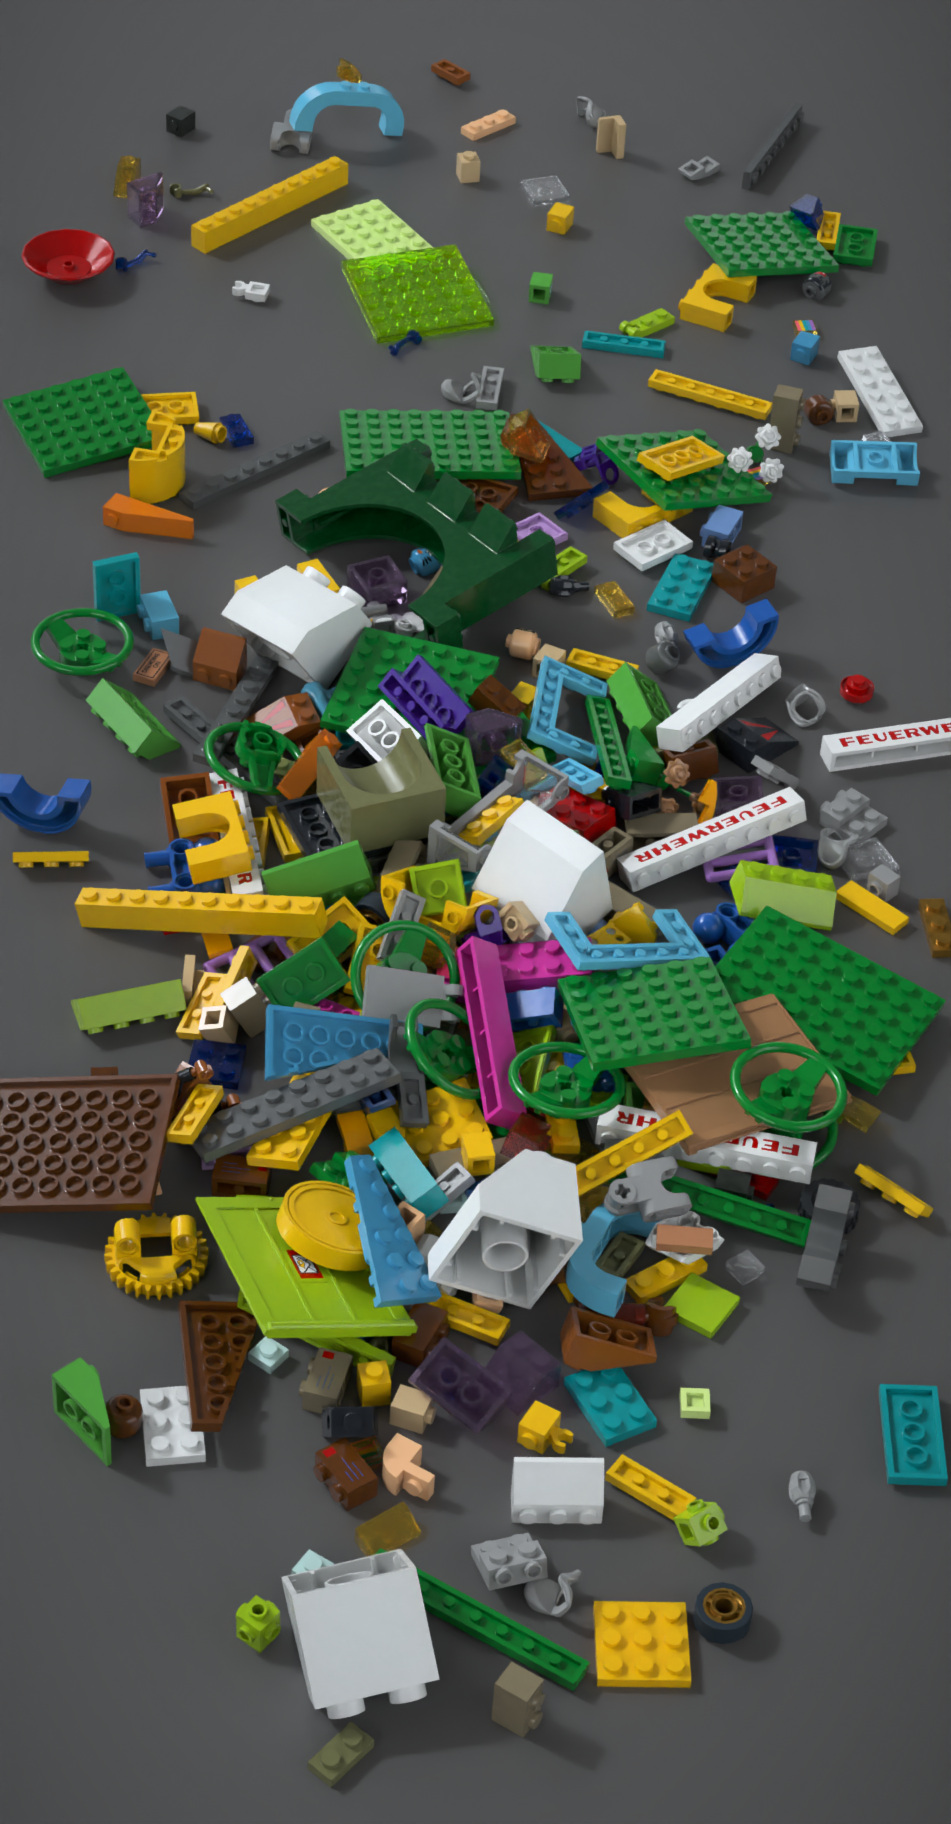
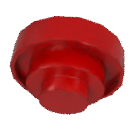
[840,674,874,703]

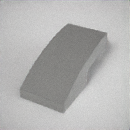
[678,156,720,180]

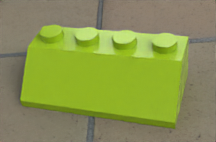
[729,860,837,931]
[71,979,187,1034]

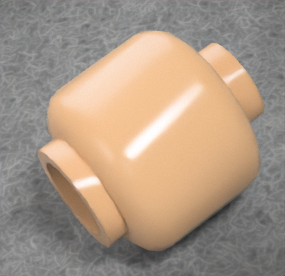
[505,628,541,660]

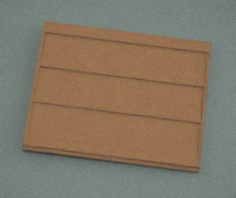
[624,994,853,1156]

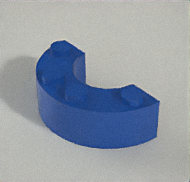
[683,599,779,668]
[0,773,92,834]

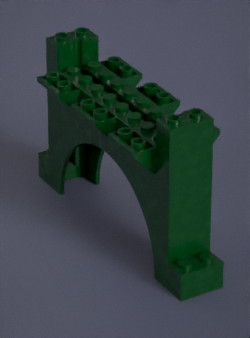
[275,439,558,649]

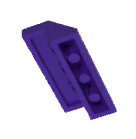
[378,655,476,740]

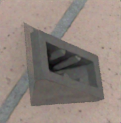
[160,628,198,677]

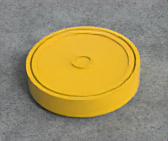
[276,1181,370,1271]

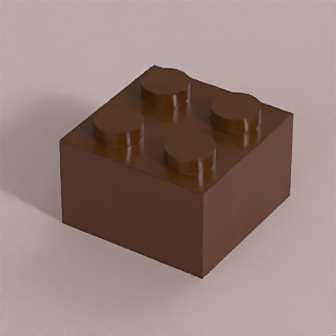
[711,544,777,604]

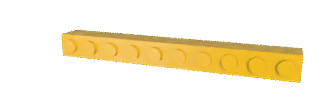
[191,156,348,254]
[74,887,328,938]

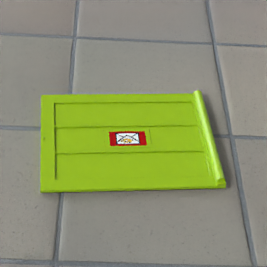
[195,1197,418,1338]

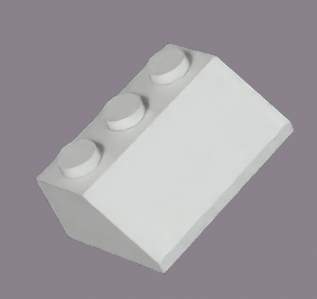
[511,1457,604,1525]

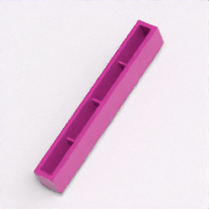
[457,936,527,1130]

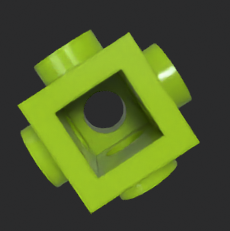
[673,1499,728,1547]
[235,1595,281,1653]

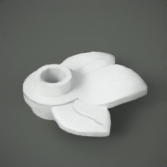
[391,612,424,637]

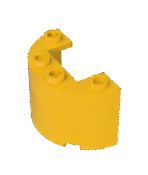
[129,410,186,504]
[381,865,499,943]

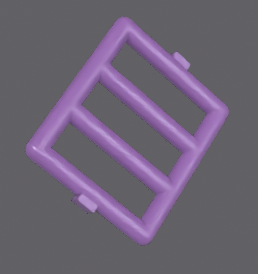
[703,835,779,883]
[203,935,294,999]

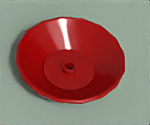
[21,229,115,285]

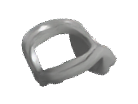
[576,96,606,128]
[441,372,482,404]
[785,684,826,727]
[817,828,860,869]
[524,1569,581,1617]

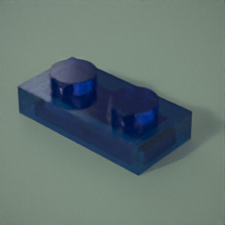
[219,413,254,448]

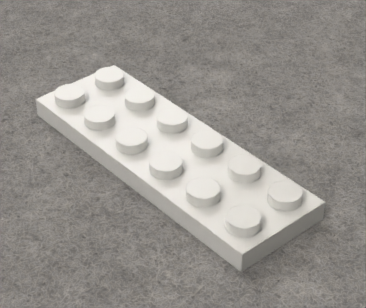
[837,346,923,438]

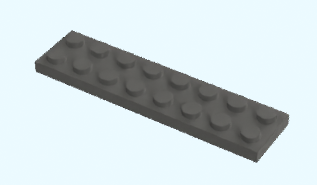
[190,1048,402,1163]

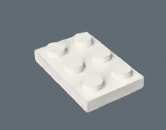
[613,520,693,571]
[140,1386,206,1467]

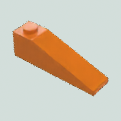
[103,493,194,539]
[277,728,342,800]

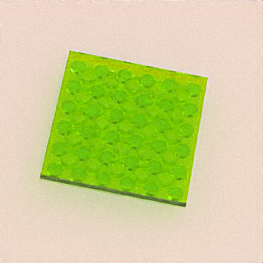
[341,244,494,344]

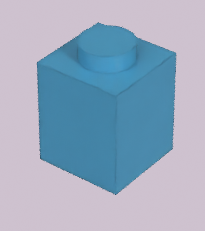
[790,331,820,365]

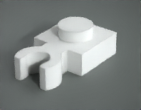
[232,281,270,302]

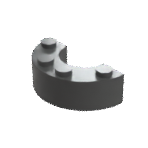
[796,1184,856,1293]

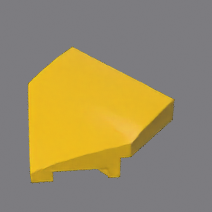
[608,902,658,944]

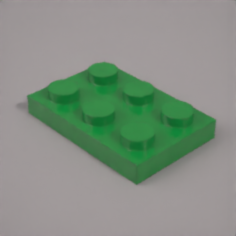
[833,224,878,267]
[256,936,350,1007]

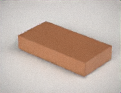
[656,1224,713,1255]

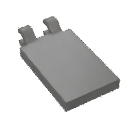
[362,965,463,1029]

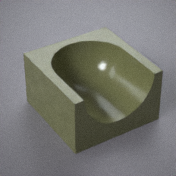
[317,727,446,852]

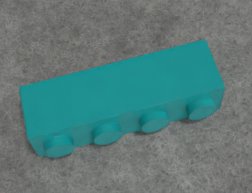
[369,1127,450,1219]

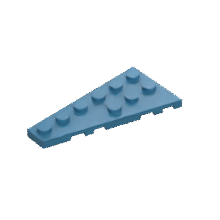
[265,1004,423,1081]
[344,1155,442,1308]

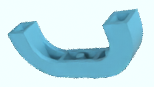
[289,81,404,136]
[566,1203,661,1318]

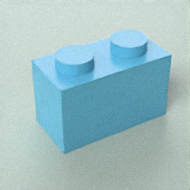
[137,590,179,640]

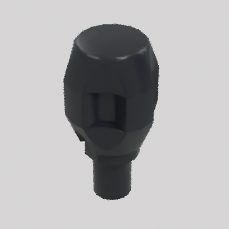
[549,575,590,597]

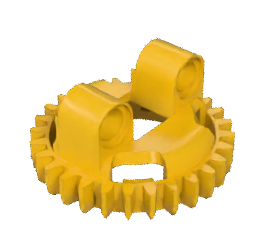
[104,1213,208,1301]

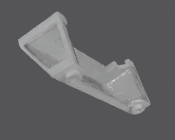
[427,749,569,872]

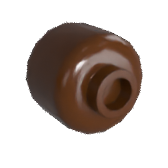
[804,394,834,425]
[106,1394,143,1438]

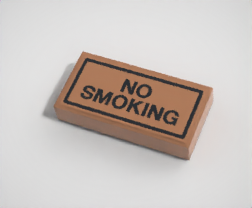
[133,648,171,687]

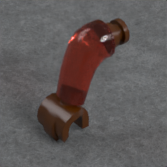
[573,1296,679,1337]

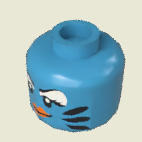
[408,547,441,576]

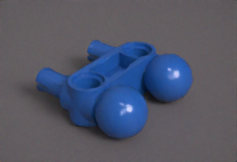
[144,837,226,893]
[692,902,754,952]

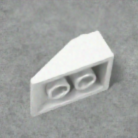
[346,699,430,762]

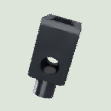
[601,782,662,821]
[322,1406,378,1437]

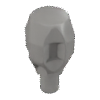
[655,621,678,647]
[788,1470,816,1522]

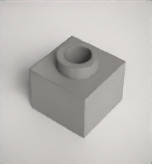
[866,864,901,902]

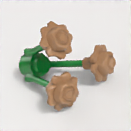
[647,758,705,815]

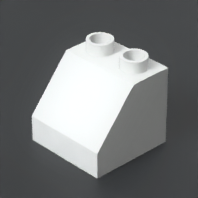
[221,565,372,690]
[472,800,613,944]
[427,1149,583,1309]
[281,1549,440,1719]

